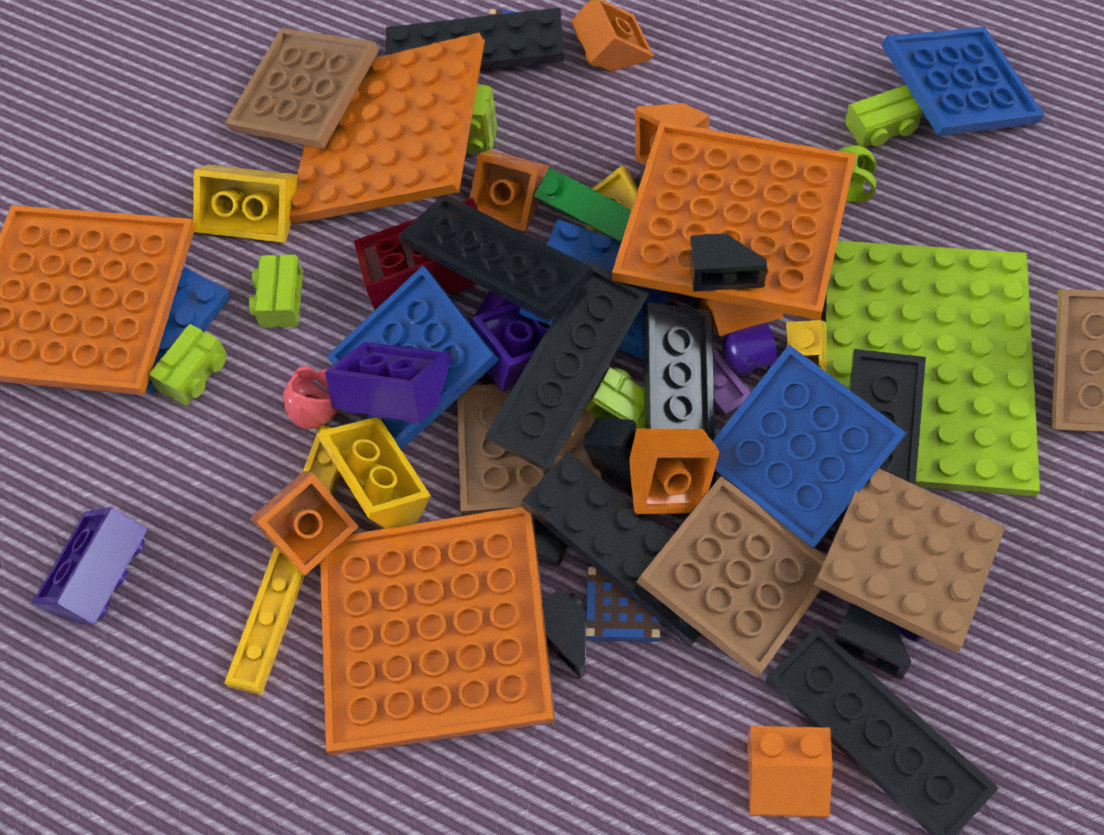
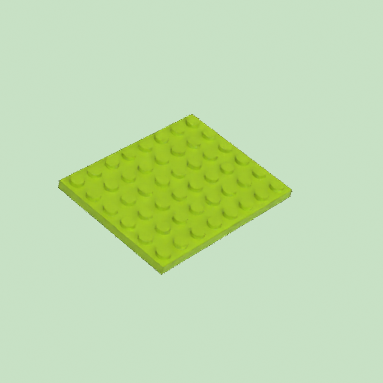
[825,241,1040,497]

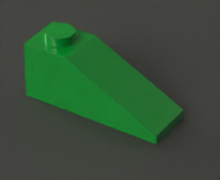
[534,168,632,242]

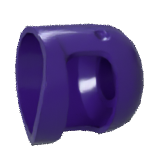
[722,322,778,376]

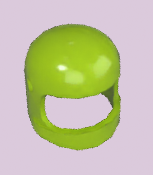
[838,145,876,203]

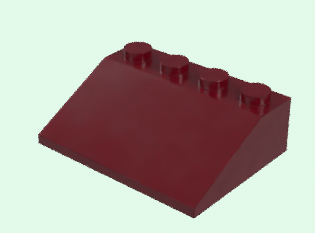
[354,198,479,310]

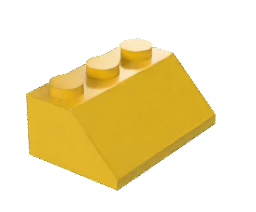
[193,165,298,243]
[317,417,431,529]

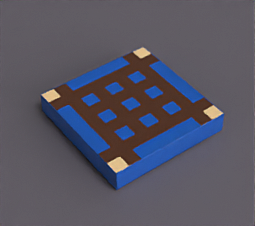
[586,567,660,642]

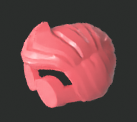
[282,366,339,429]

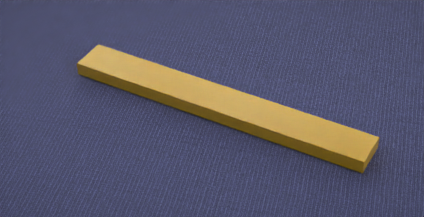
[224,425,341,695]

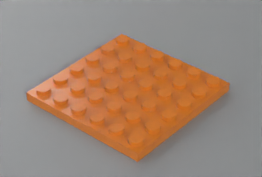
[289,33,485,224]
[612,121,856,320]
[0,205,196,395]
[320,507,555,756]

